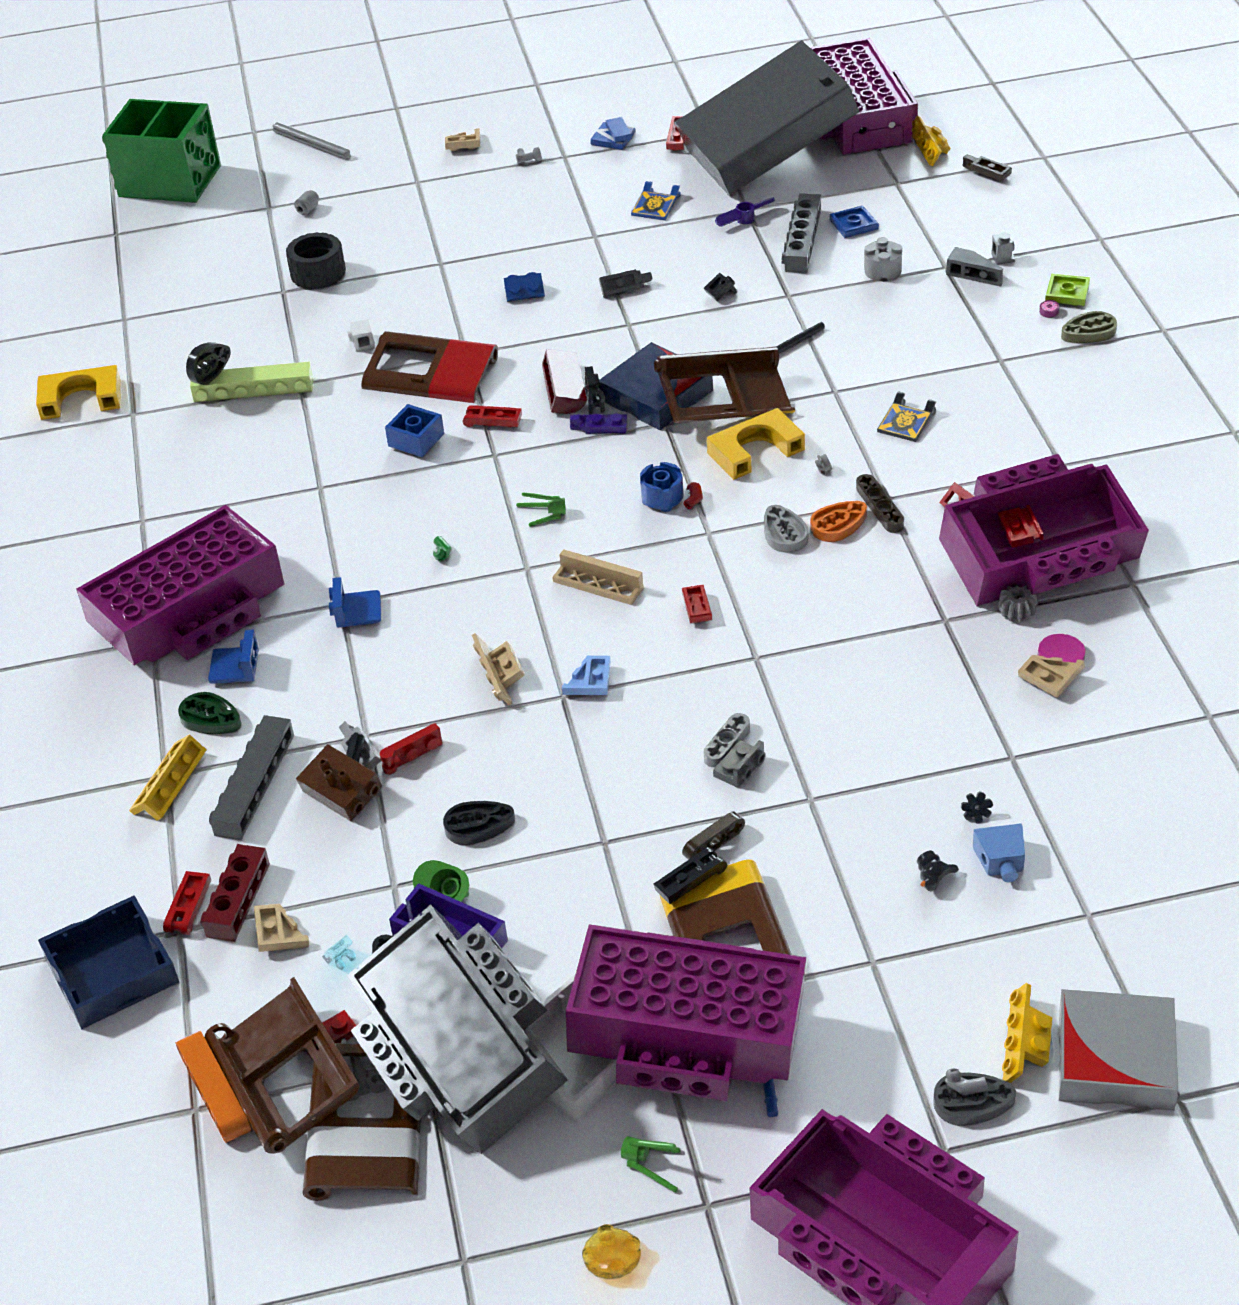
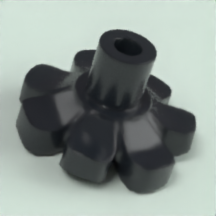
[961,791,993,824]

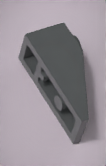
[946,247,1004,287]

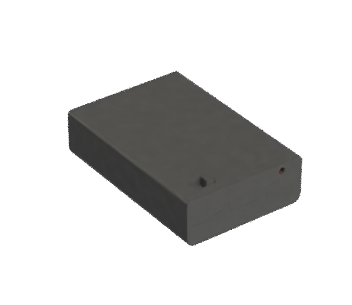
[674,40,859,196]

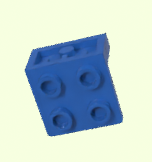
[208,629,259,684]

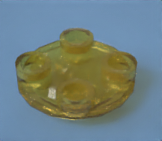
[582,1224,641,1279]

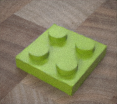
[1045,273,1091,306]

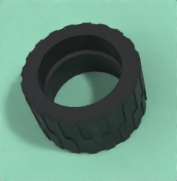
[286,232,346,289]

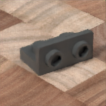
[713,740,766,788]

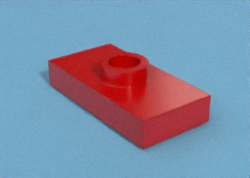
[681,584,712,624]

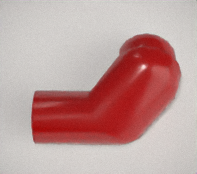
[683,482,703,510]

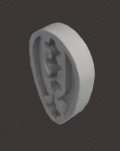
[764,504,809,553]

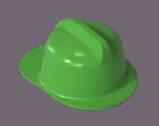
[412,860,470,902]

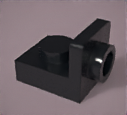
[703,272,738,301]

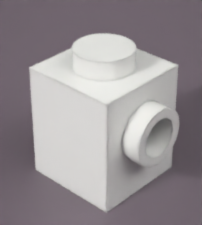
[347,319,375,351]

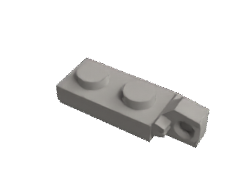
[339,721,381,770]

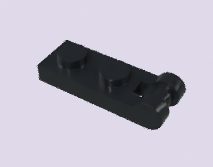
[653,847,727,904]

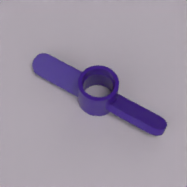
[715,197,775,227]

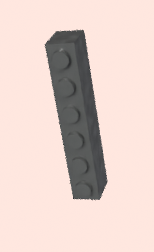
[209,715,294,840]

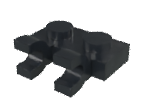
[585,366,605,414]

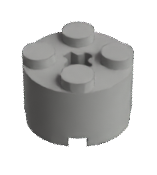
[864,237,903,281]

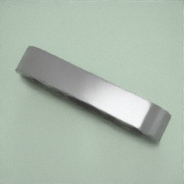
[703,713,750,768]

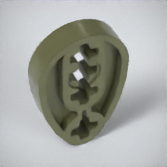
[1061,311,1117,343]

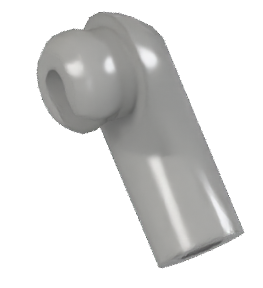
[945,1068,988,1095]

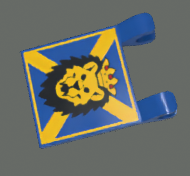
[631,181,681,221]

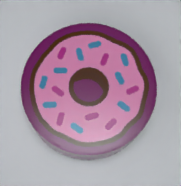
[1039,300,1059,318]

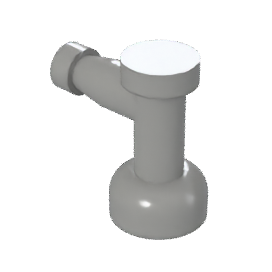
[515,147,542,165]

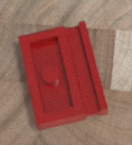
[998,505,1044,548]

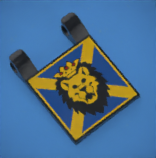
[877,391,936,442]

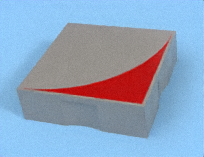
[1059,989,1178,1110]

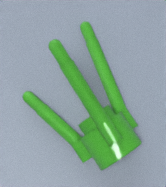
[516,492,566,526]
[621,1136,681,1192]

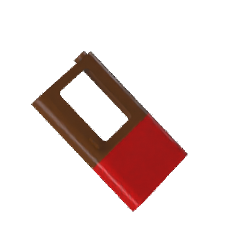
[361,331,498,403]

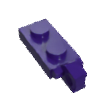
[570,413,628,434]

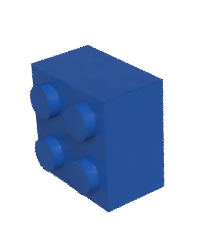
[385,404,445,457]

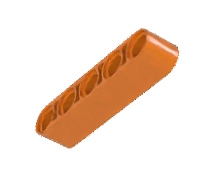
[175,1031,252,1143]

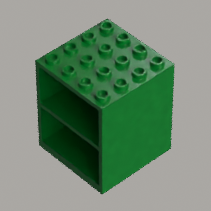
[102,99,221,203]

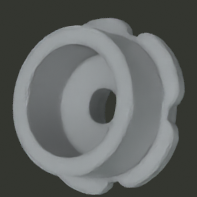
[815,454,832,474]

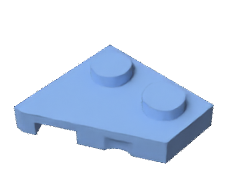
[562,655,611,695]

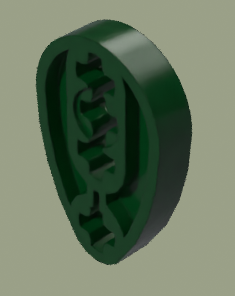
[178,692,242,734]

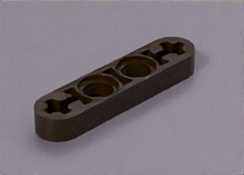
[856,474,904,533]

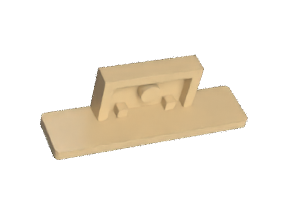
[471,633,525,705]

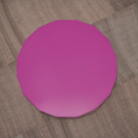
[1037,634,1086,663]

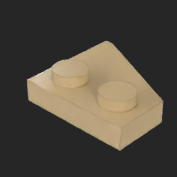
[445,128,480,151]
[1018,655,1085,698]
[254,904,309,952]

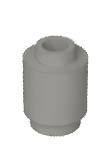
[294,190,319,215]

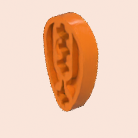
[810,501,867,542]

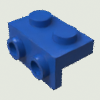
[503,272,545,302]

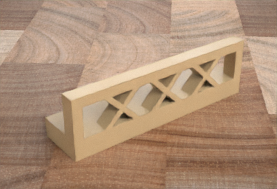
[552,549,644,605]

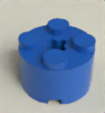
[640,462,684,512]

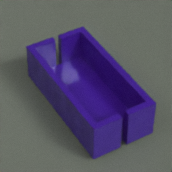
[389,883,508,949]

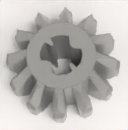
[998,584,1038,622]

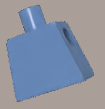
[972,823,1025,882]

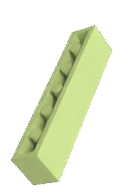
[190,362,313,402]

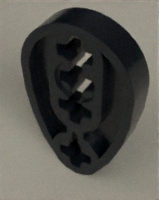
[186,342,231,385]
[443,801,515,845]

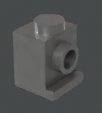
[991,232,1015,265]

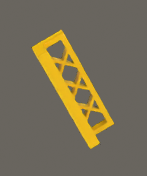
[129,734,207,820]

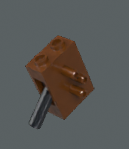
[296,732,383,821]

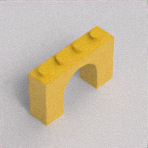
[36,365,121,420]
[707,408,805,480]

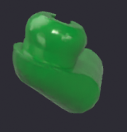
[433,536,452,561]

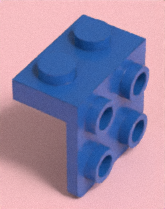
[329,577,381,628]

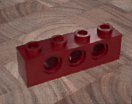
[200,844,270,942]

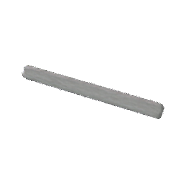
[272,122,351,160]

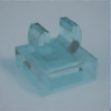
[322,935,356,970]

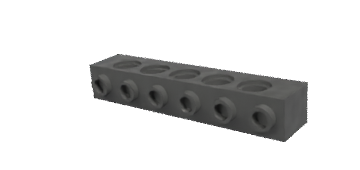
[781,193,821,273]

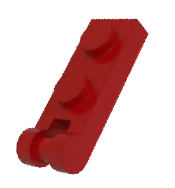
[462,405,522,427]
[379,723,443,775]
[163,871,211,935]

